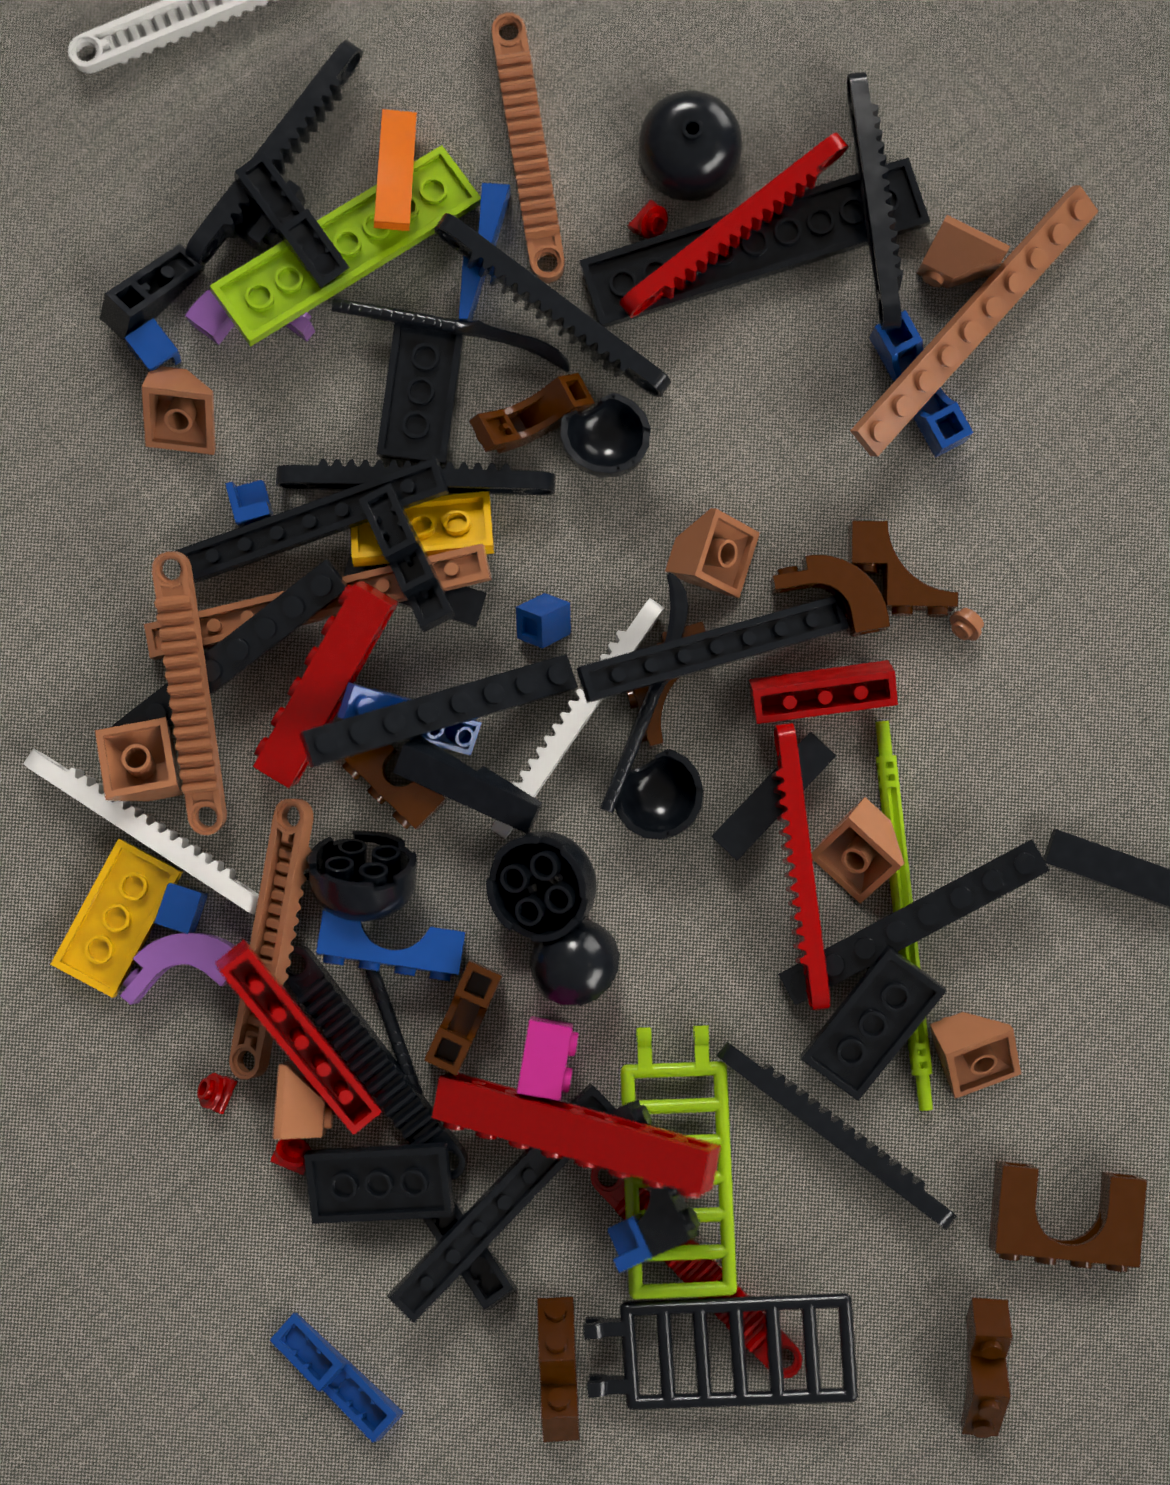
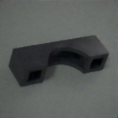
[606,1100,700,1258]

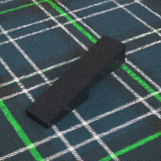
[234,151,350,289]
[711,732,837,861]
[393,736,543,834]
[1043,829,1170,909]
[423,1196,518,1310]

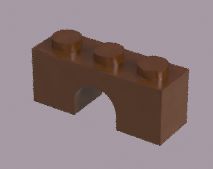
[342,745,448,830]
[424,960,504,1076]

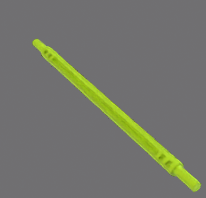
[875,721,933,1111]

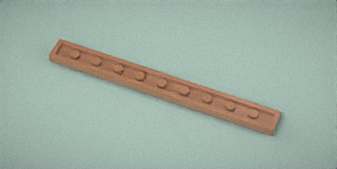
[850,185,1099,457]
[144,543,492,660]

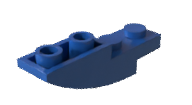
[338,682,482,756]

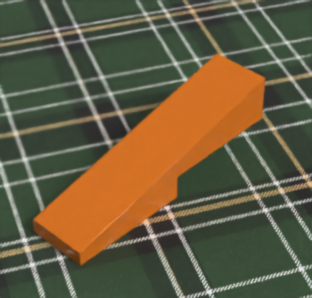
[374,109,417,231]

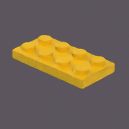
[351,491,494,567]
[50,838,183,998]

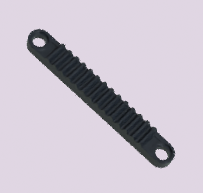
[185,40,362,266]
[847,72,903,330]
[434,213,671,397]
[276,459,556,495]
[286,945,468,1180]
[716,1042,957,1230]

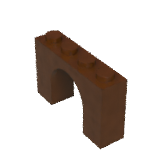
[988,1161,1147,1272]

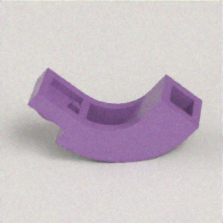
[185,289,315,345]
[120,932,235,1005]

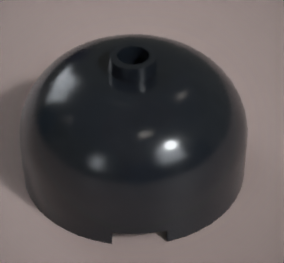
[638,90,742,201]
[309,831,417,922]
[486,831,597,942]

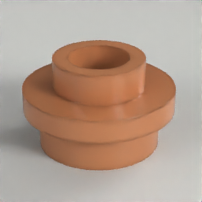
[950,608,984,641]

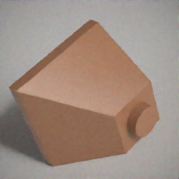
[917,215,1010,289]
[141,366,216,455]
[665,508,760,598]
[95,717,183,802]
[811,797,904,904]
[930,1012,1021,1099]
[273,1059,334,1139]

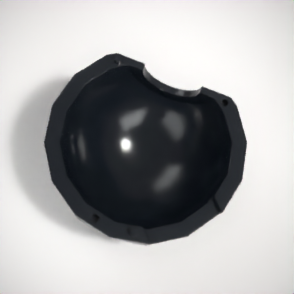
[560,393,651,478]
[615,749,704,840]
[530,919,620,1006]

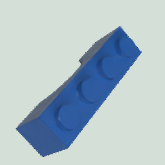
[869,310,974,458]
[316,911,465,982]

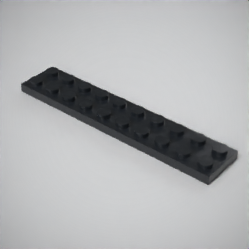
[579,157,930,328]

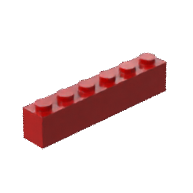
[253,581,399,789]
[215,939,382,1135]

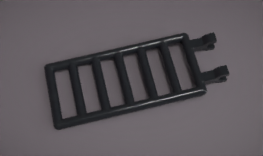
[583,1293,858,1410]

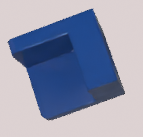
[124,318,181,371]
[225,480,274,527]
[516,593,571,649]
[154,883,208,934]
[608,1213,652,1273]

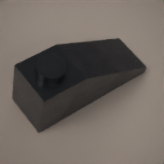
[100,244,205,342]

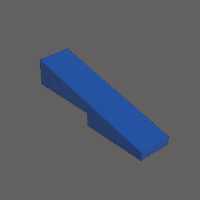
[459,183,511,321]
[270,1312,404,1443]

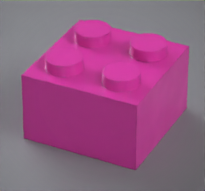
[517,1016,579,1101]

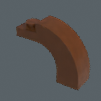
[469,373,595,454]
[770,555,890,637]

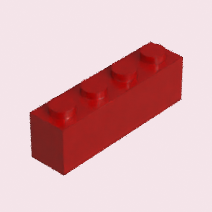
[749,660,898,724]

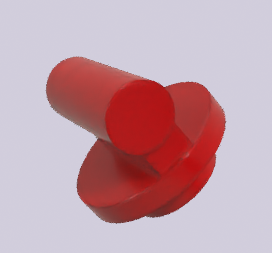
[627,200,668,239]
[197,1073,238,1114]
[270,1138,311,1175]

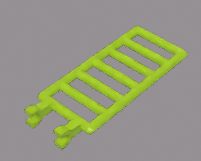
[620,1025,737,1299]

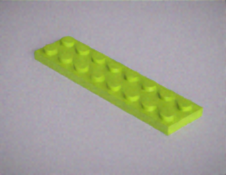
[209,145,481,347]

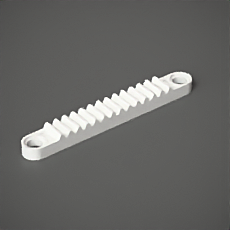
[68,0,277,74]
[491,598,665,839]
[23,749,259,915]

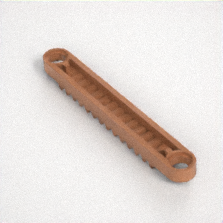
[492,13,565,283]
[152,551,227,835]
[229,799,313,1080]

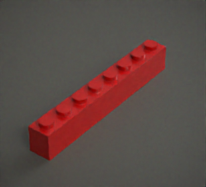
[432,1073,721,1198]

